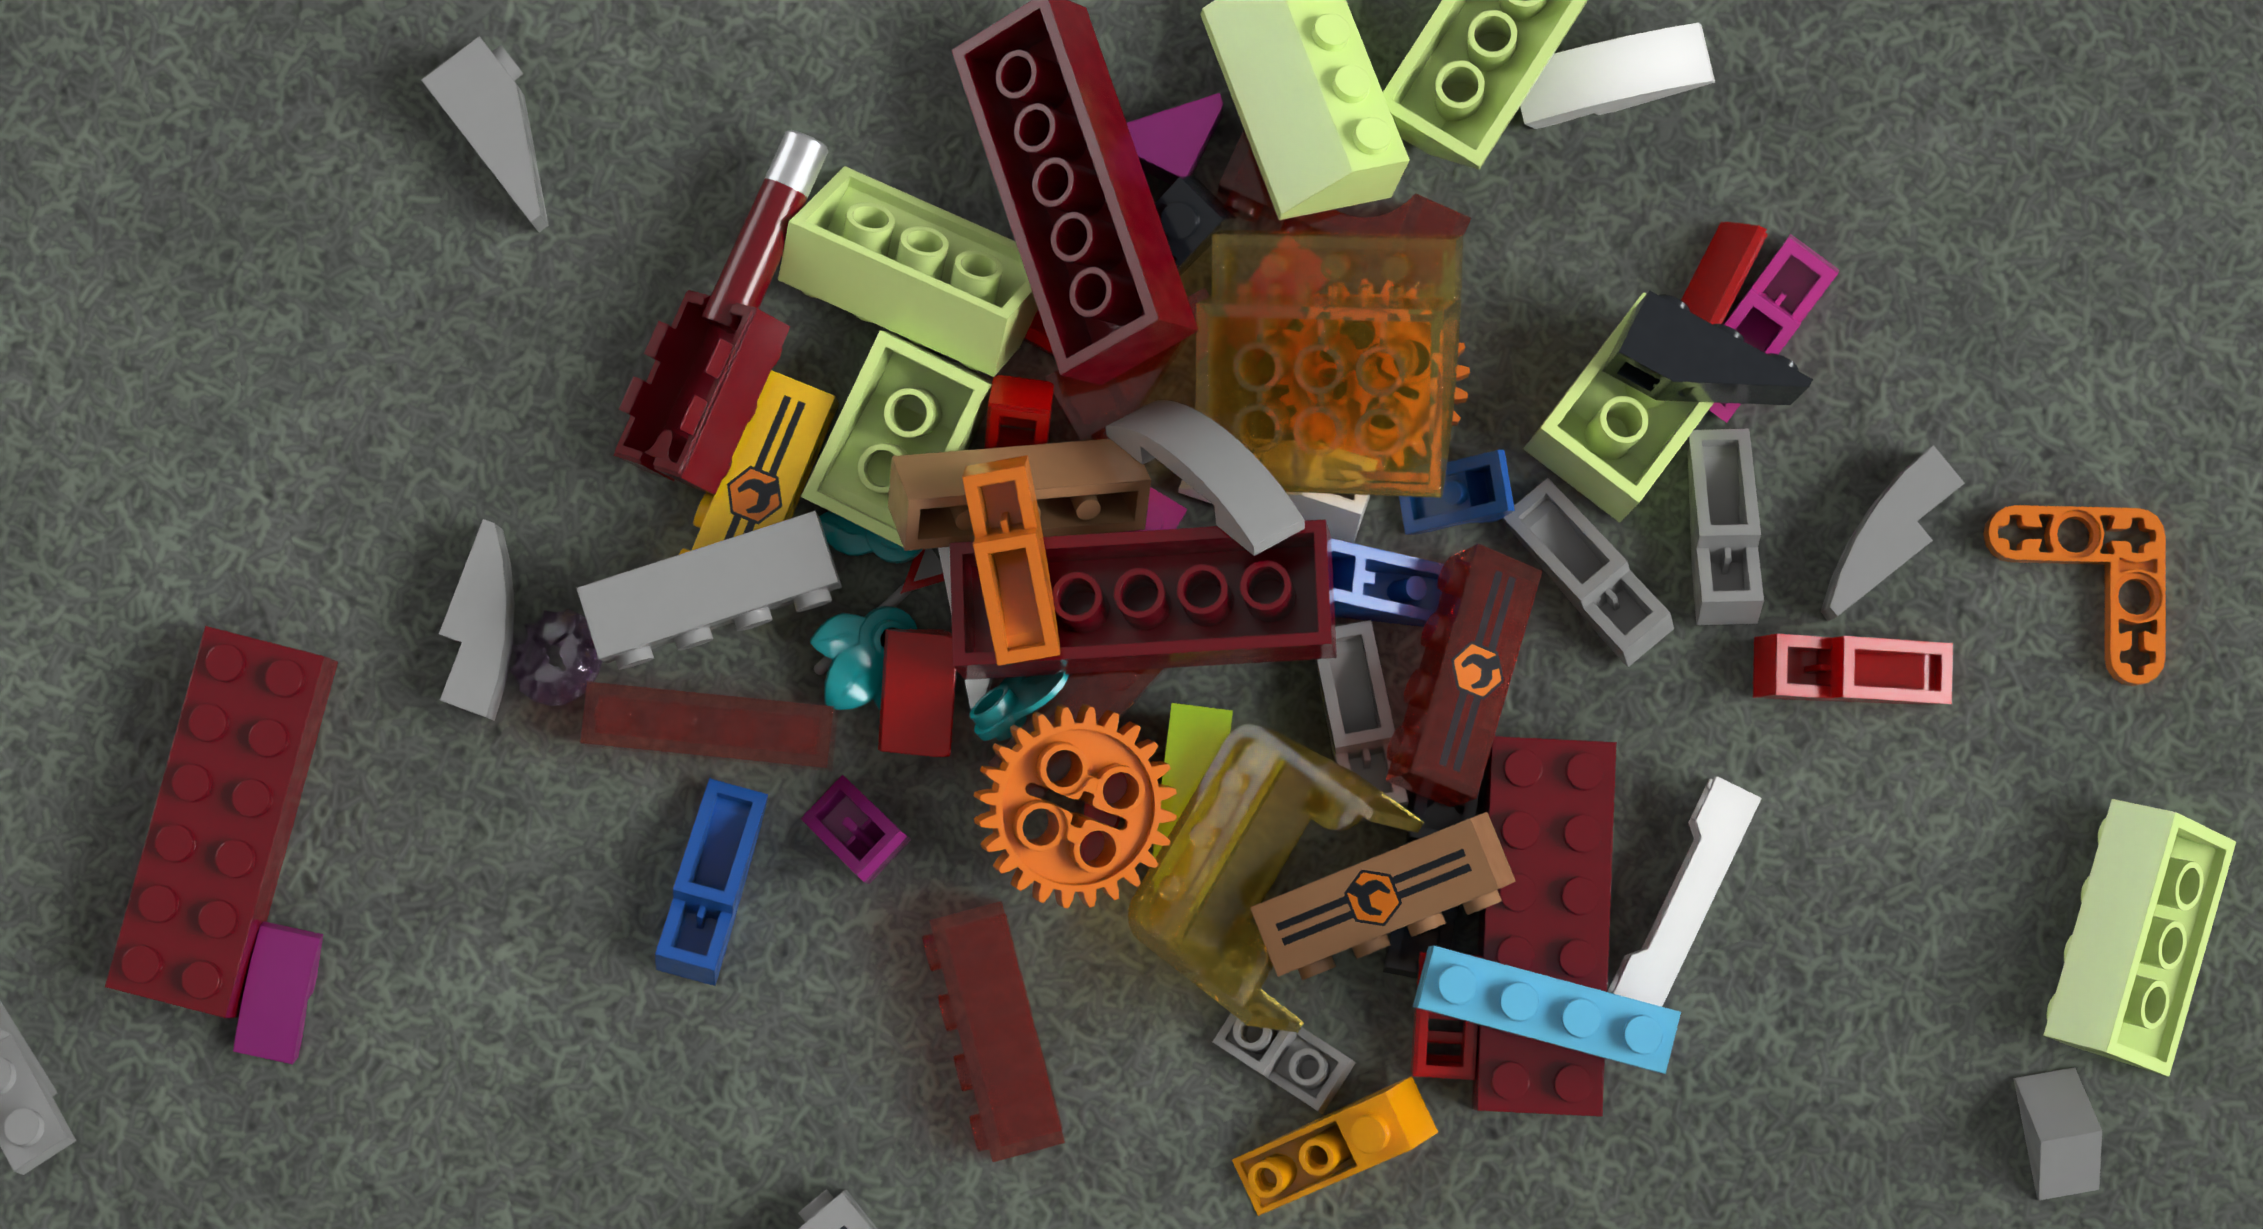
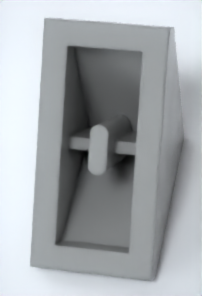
[2013,1067,2102,1200]

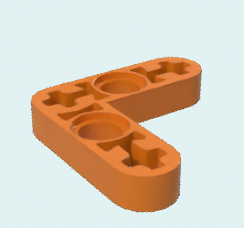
[1983,505,2166,686]

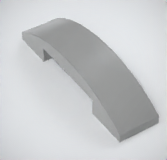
[1106,400,1305,556]

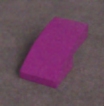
[233,921,323,1065]

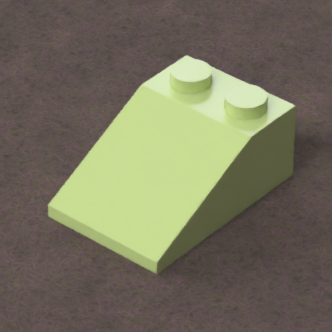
[1523,292,1713,523]
[801,330,993,551]

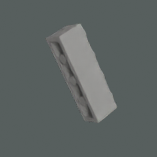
[577,511,842,670]

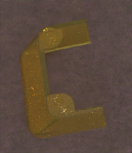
[1128,724,1424,1033]

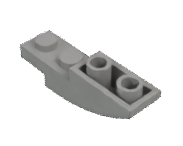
[0,1001,76,1175]

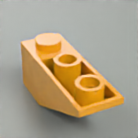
[1232,1076,1438,1216]

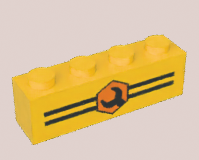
[679,370,839,555]

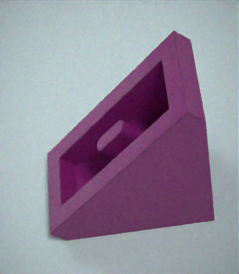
[1127,93,1224,185]
[801,774,911,884]

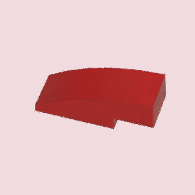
[1753,634,1953,705]

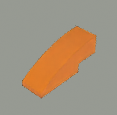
[962,455,1061,666]

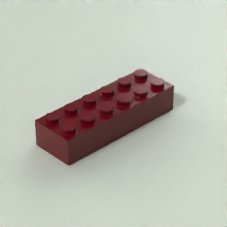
[951,0,1199,385]
[950,519,1337,680]
[105,626,338,1018]
[1472,736,1617,1117]

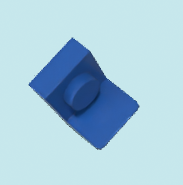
[1395,450,1515,535]

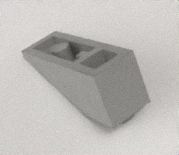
[421,36,549,232]

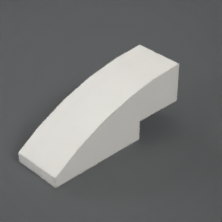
[1520,23,1715,129]

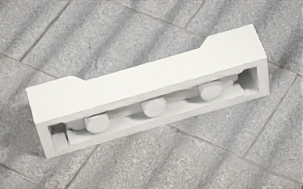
[1607,776,1762,1007]

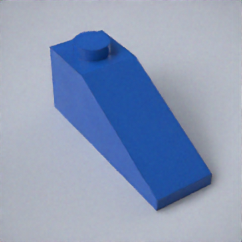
[1331,538,1471,631]

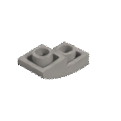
[1212,990,1356,1114]

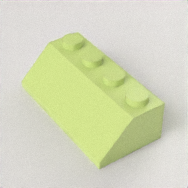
[1200,0,1410,220]
[1383,0,1588,170]
[778,166,1038,377]
[2043,799,2236,1077]

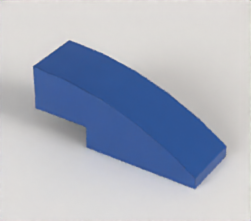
[655,778,768,986]

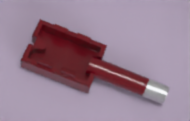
[614,130,828,495]

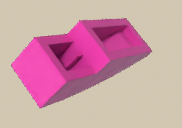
[1709,234,1839,423]

